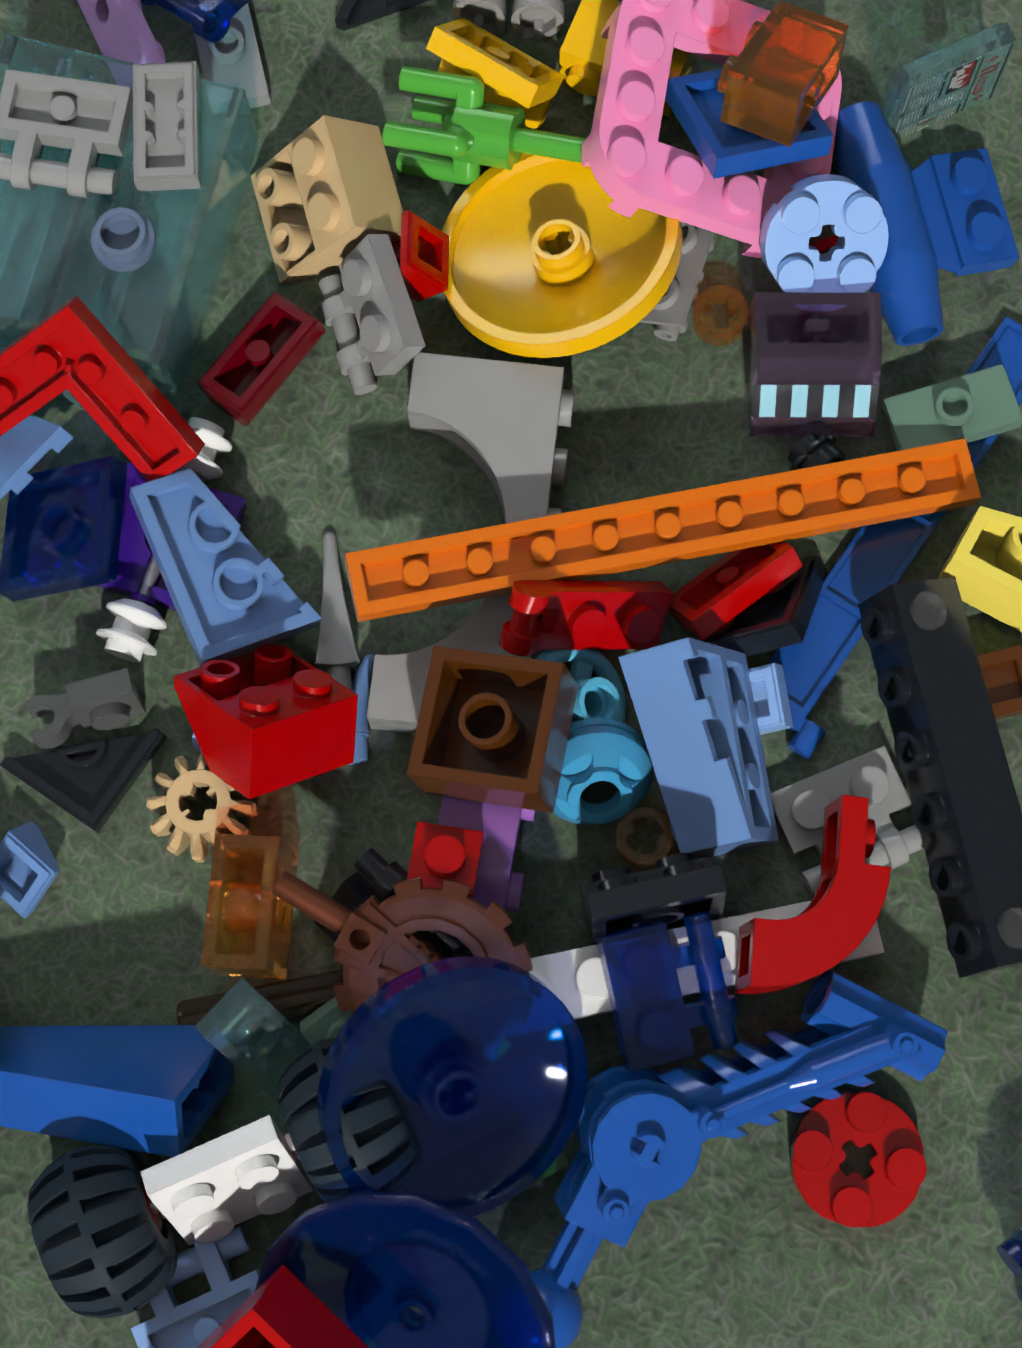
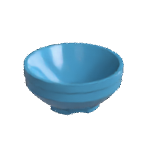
[554,718,653,825]

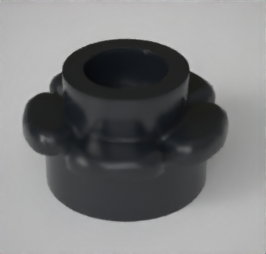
[787,433,845,471]

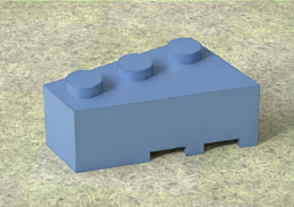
[618,637,779,857]

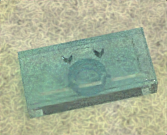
[195,977,311,1103]

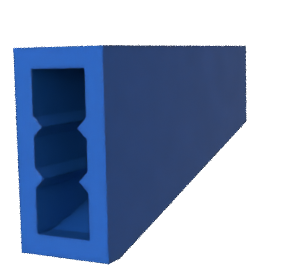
[0,1025,235,1157]

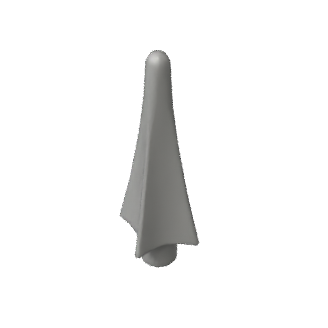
[315,532,360,690]

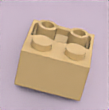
[250,115,403,284]

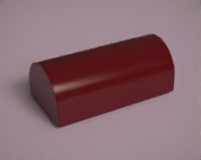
[197,291,325,426]

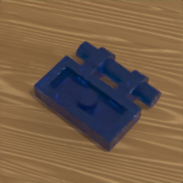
[596,911,739,1072]

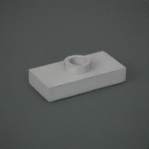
[187,0,271,117]
[133,61,201,192]

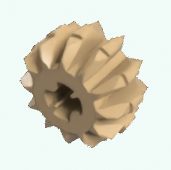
[146,752,259,863]

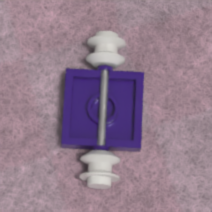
[83,417,247,663]

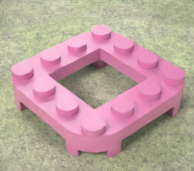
[581,0,842,258]

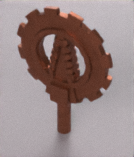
[272,871,533,1076]

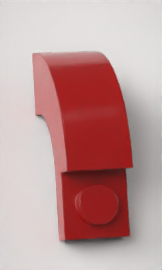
[734,795,891,994]

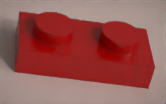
[668,541,803,641]

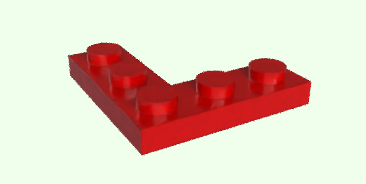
[0,295,205,482]

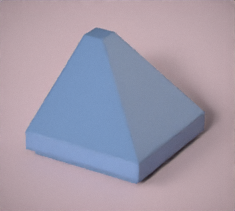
[0,820,61,919]

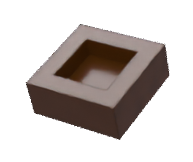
[977,645,1022,720]

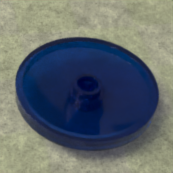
[317,956,587,1223]

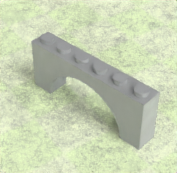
[367,352,575,734]

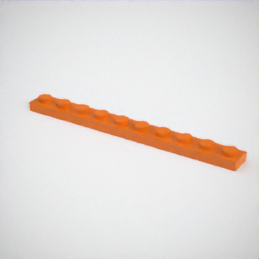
[345,438,982,622]

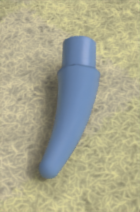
[348,654,375,765]

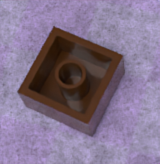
[406,646,578,813]

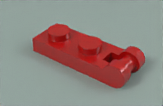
[498,580,673,656]

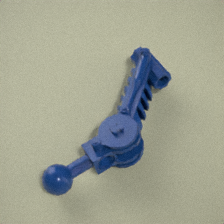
[498,969,948,1348]

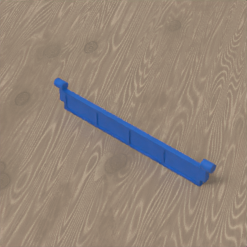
[765,316,1022,760]

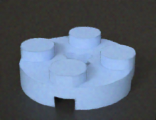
[760,174,889,304]

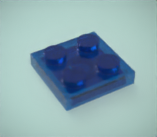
[0,456,127,602]

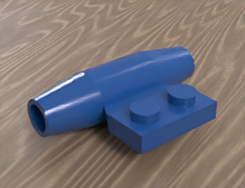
[834,102,1020,346]

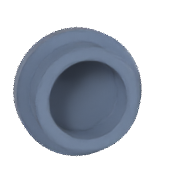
[91,207,156,272]

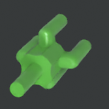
[382,66,586,185]

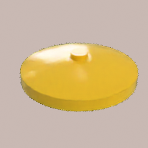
[442,153,683,358]

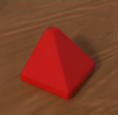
[400,210,449,302]

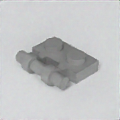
[0,69,133,199]
[318,234,426,395]
[771,746,924,896]

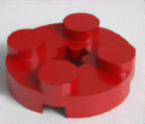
[790,1092,927,1227]

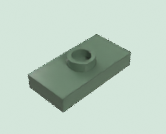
[882,364,1022,451]

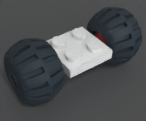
[27,1036,422,1319]

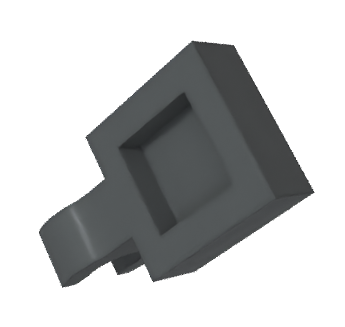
[25,668,146,749]

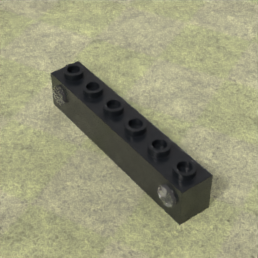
[858,577,1022,978]

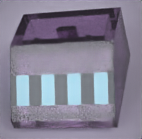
[747,292,882,437]

